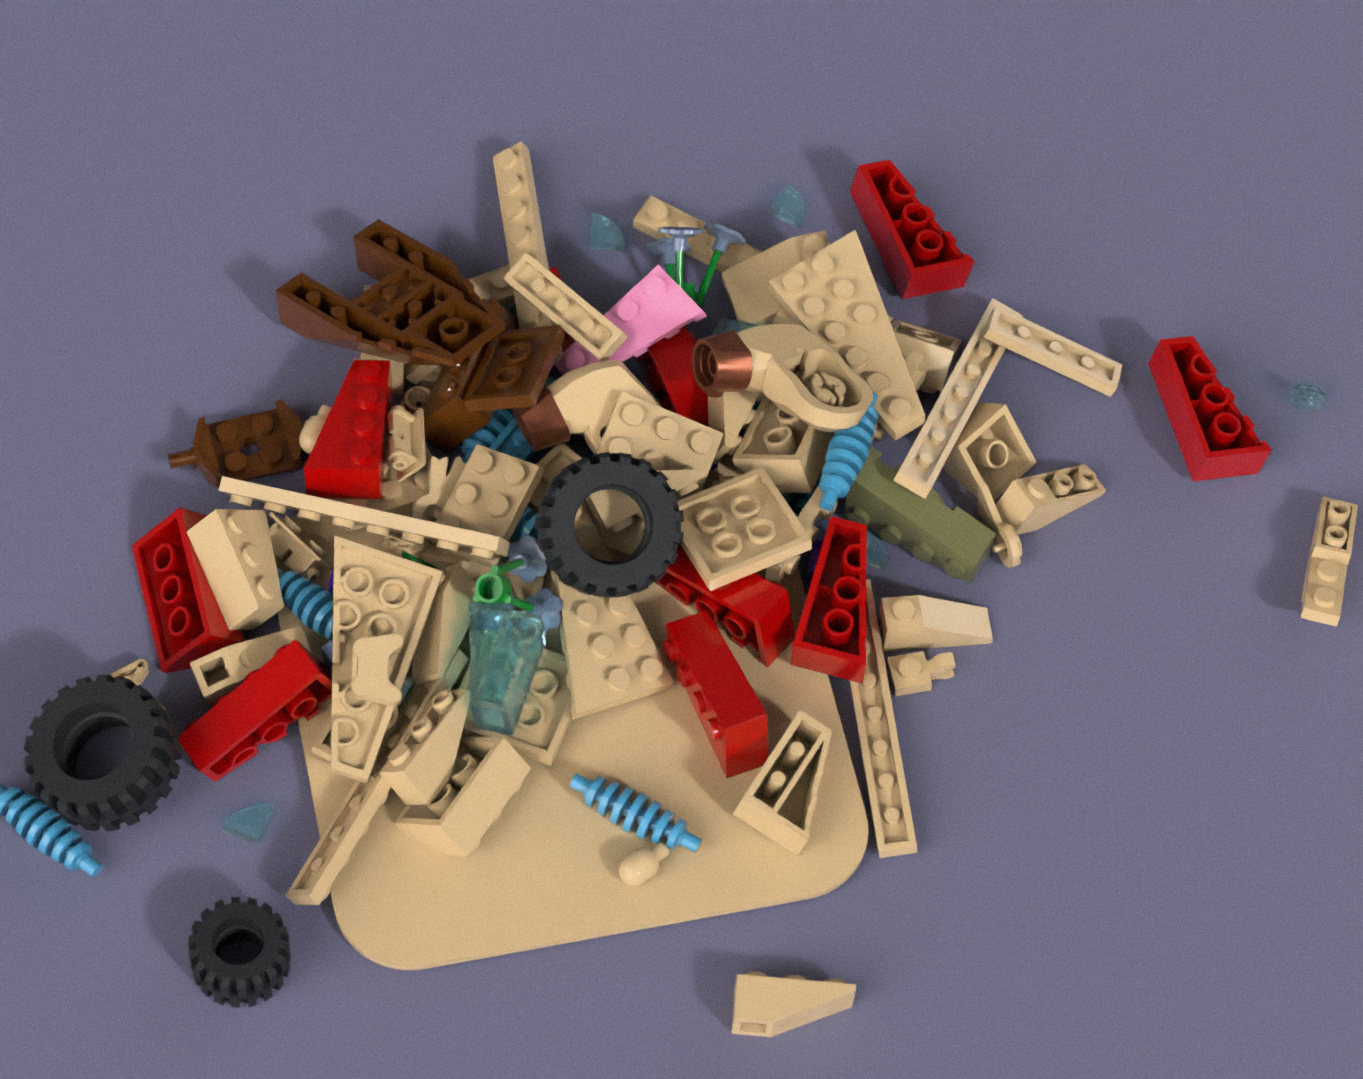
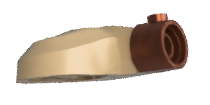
[691,324,874,432]
[512,360,661,454]

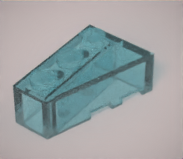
[469,601,547,736]

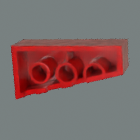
[849,160,974,300]
[635,326,708,426]
[1148,336,1272,482]
[304,359,393,499]
[790,516,867,684]
[662,610,769,778]

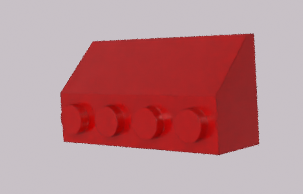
[131,507,244,673]

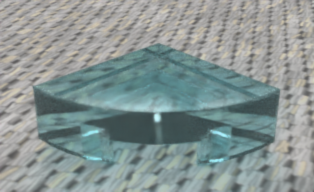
[770,184,805,228]
[589,213,624,252]
[867,531,890,570]
[222,803,274,844]

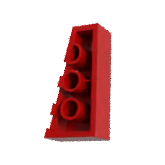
[655,544,795,668]
[178,639,332,782]

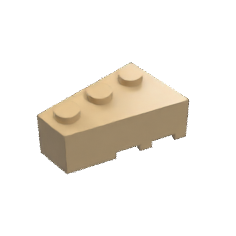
[186,509,284,630]
[733,710,832,856]

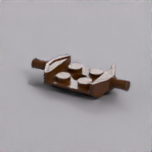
[167,400,305,488]

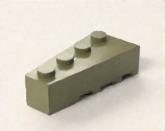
[843,446,996,584]

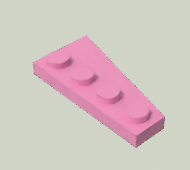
[553,265,707,375]

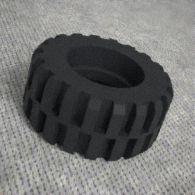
[535,452,684,597]
[24,675,182,831]

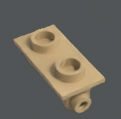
[387,405,426,482]
[268,512,333,582]

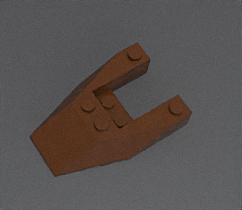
[275,219,506,367]

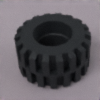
[188,897,291,1008]

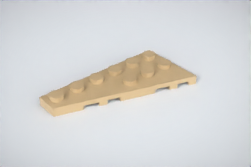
[768,229,925,441]
[551,501,674,720]
[331,535,443,784]

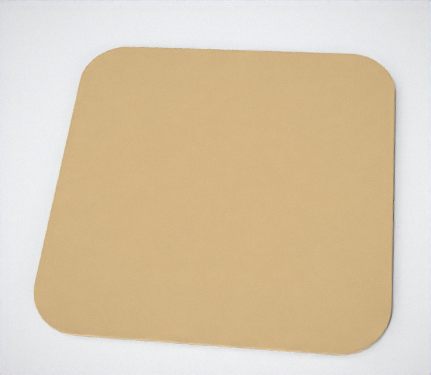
[274,449,869,970]

